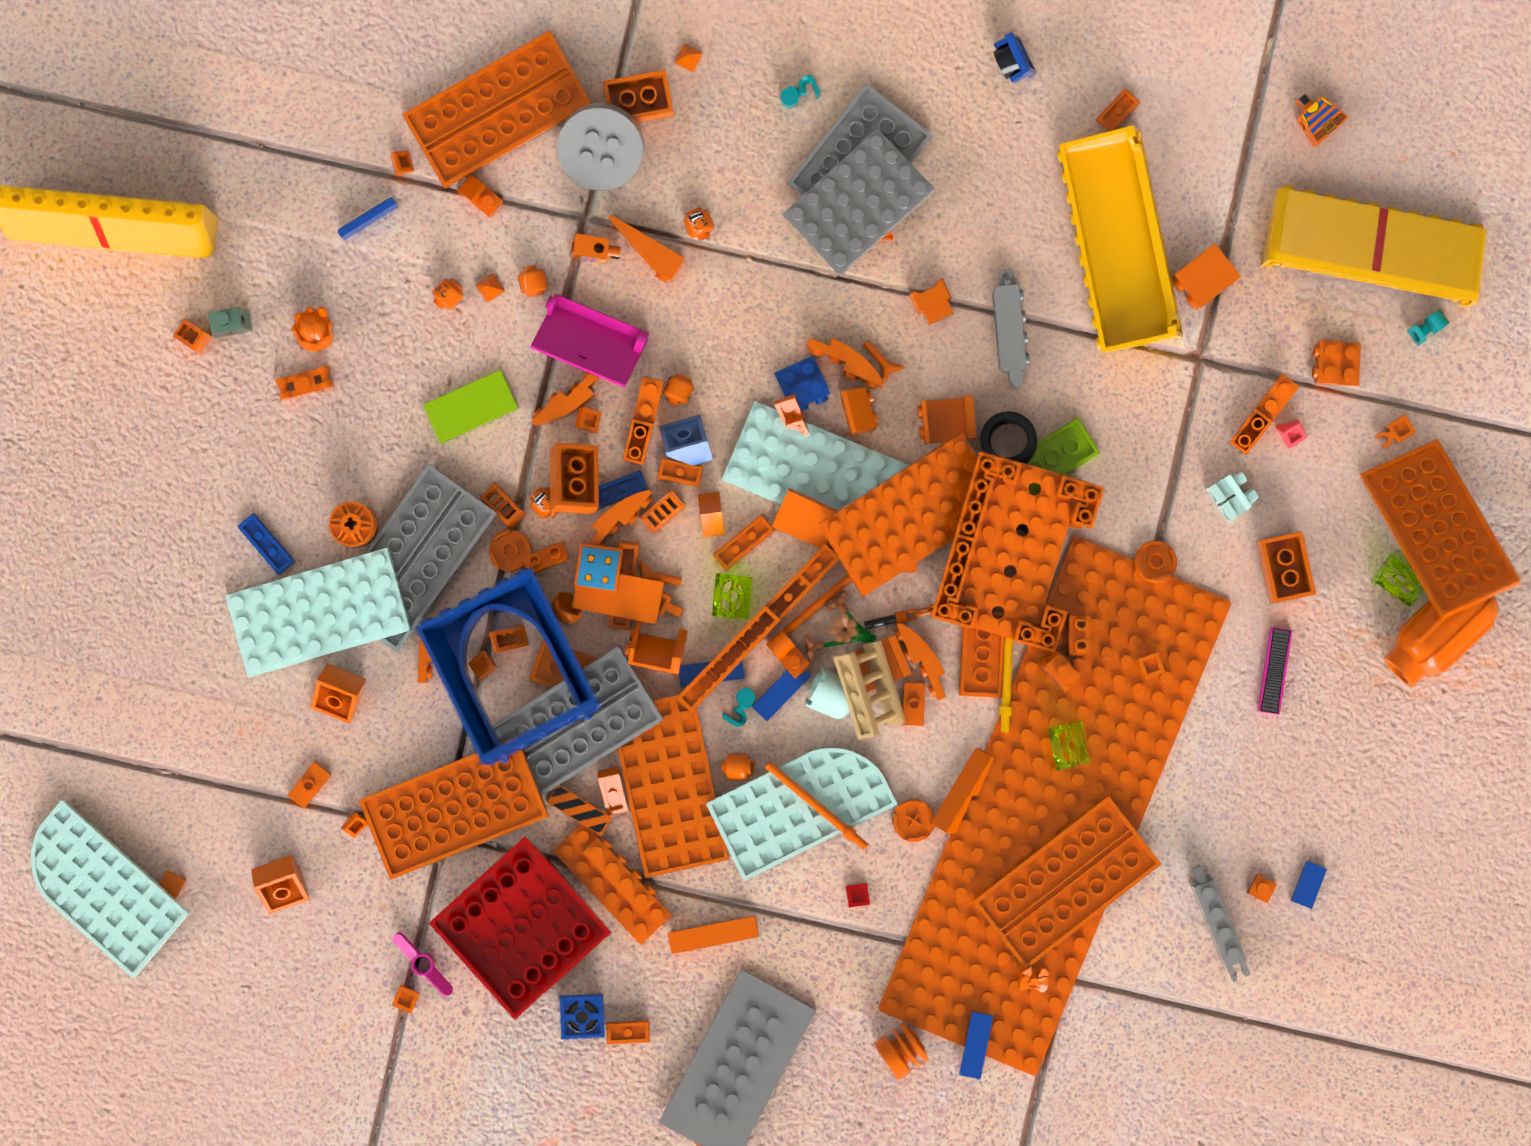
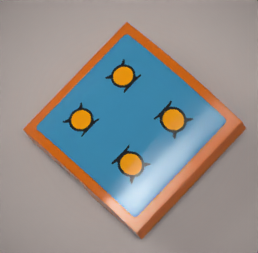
[574,543,623,593]

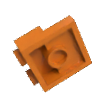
[1312,340,1361,387]

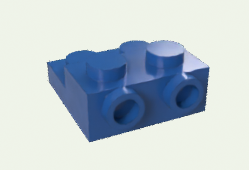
[774,356,831,412]

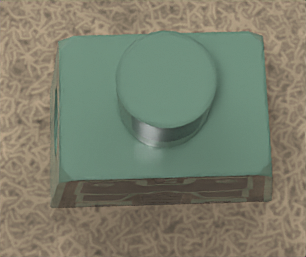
[208,307,253,338]

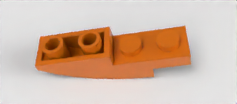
[806,338,884,390]
[531,372,600,426]
[1229,373,1300,455]
[623,376,665,465]
[589,490,653,546]
[894,623,946,700]

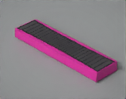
[1257,627,1293,715]

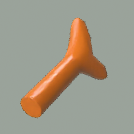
[863,340,904,382]
[640,560,682,586]

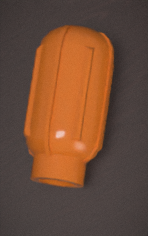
[1383,596,1499,688]

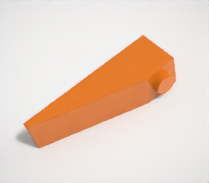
[609,215,685,283]

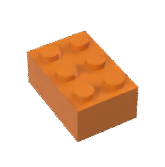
[602,69,674,123]
[550,443,599,515]
[1256,531,1316,604]

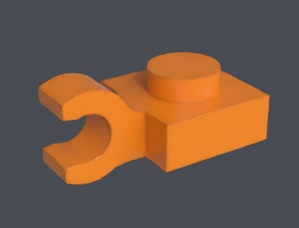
[658,592,684,617]

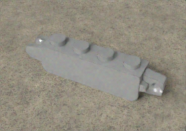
[992,269,1030,389]
[1191,865,1250,982]

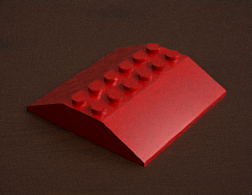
[428,836,612,1020]

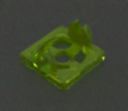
[1371,554,1422,607]
[712,573,753,620]
[1048,721,1090,770]

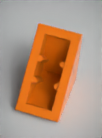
[173,319,212,354]
[698,492,725,537]
[489,625,529,654]

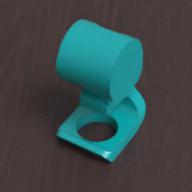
[780,75,820,109]
[1407,309,1450,346]
[722,688,755,727]

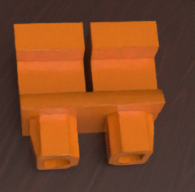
[1067,615,1091,656]

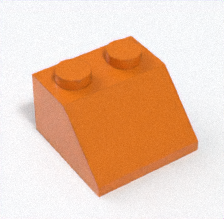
[840,387,879,437]
[311,663,366,724]
[251,855,310,914]

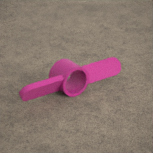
[393,932,453,996]

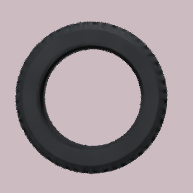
[980,411,1037,464]

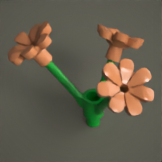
[804,590,876,663]

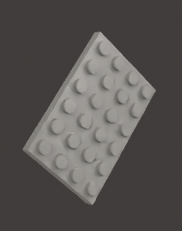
[787,83,933,196]
[782,129,935,276]

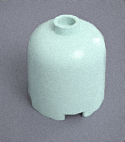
[804,667,850,719]

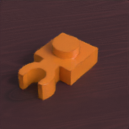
[1375,414,1416,449]

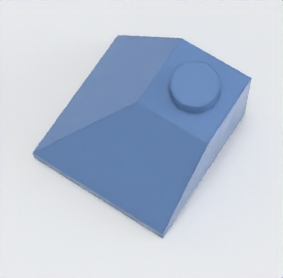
[659,415,713,466]

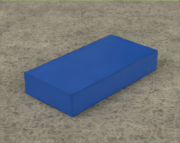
[1291,861,1327,909]

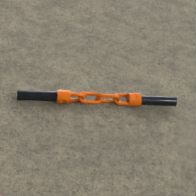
[864,604,934,630]

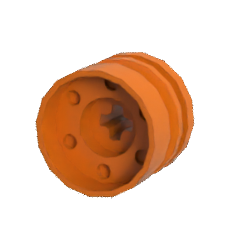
[329,502,379,548]
[874,1022,929,1081]

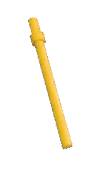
[999,637,1013,733]

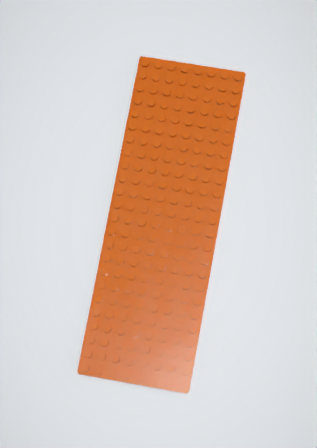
[879,537,1231,1076]

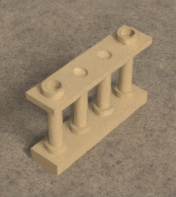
[833,640,906,739]

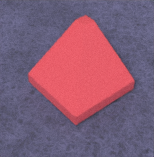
[1276,420,1307,448]

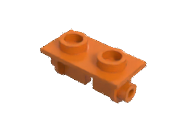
[523,541,569,576]

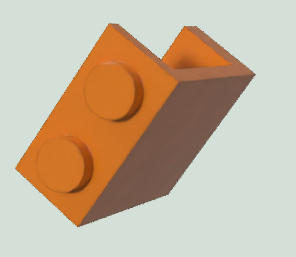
[1172,243,1241,310]
[917,395,977,444]
[625,621,688,674]
[854,635,912,693]

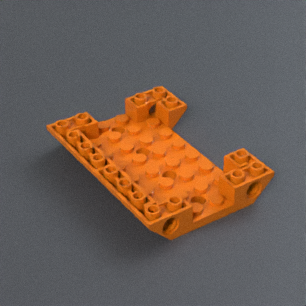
[931,451,1105,653]

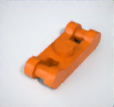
[275,366,334,401]

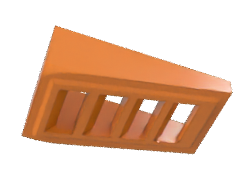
[480,482,526,529]
[640,490,686,534]

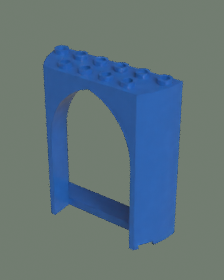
[416,568,599,766]

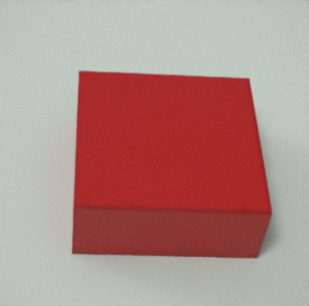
[846,883,870,908]

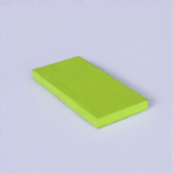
[423,369,519,444]
[1015,417,1100,495]

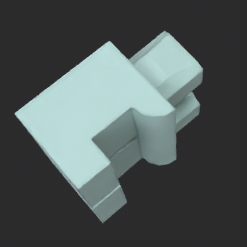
[1206,471,1259,523]

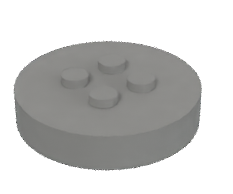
[557,103,644,191]

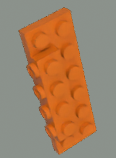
[553,824,672,945]

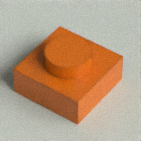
[575,406,602,433]
[468,650,498,681]
[1136,652,1165,679]
[1247,874,1277,903]
[391,985,421,1014]

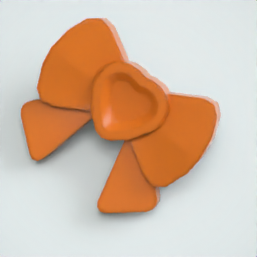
[1018,966,1049,992]

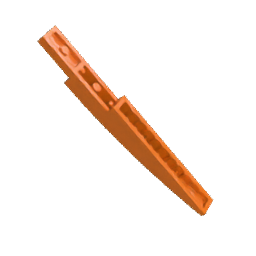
[676,544,840,713]

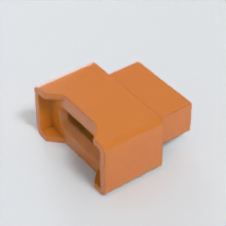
[909,278,954,326]

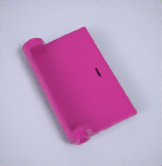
[530,293,650,388]

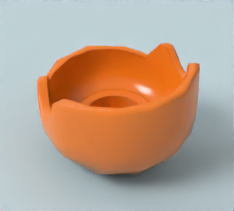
[551,592,582,624]

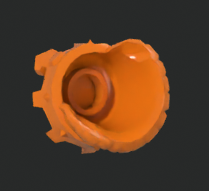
[291,306,334,352]

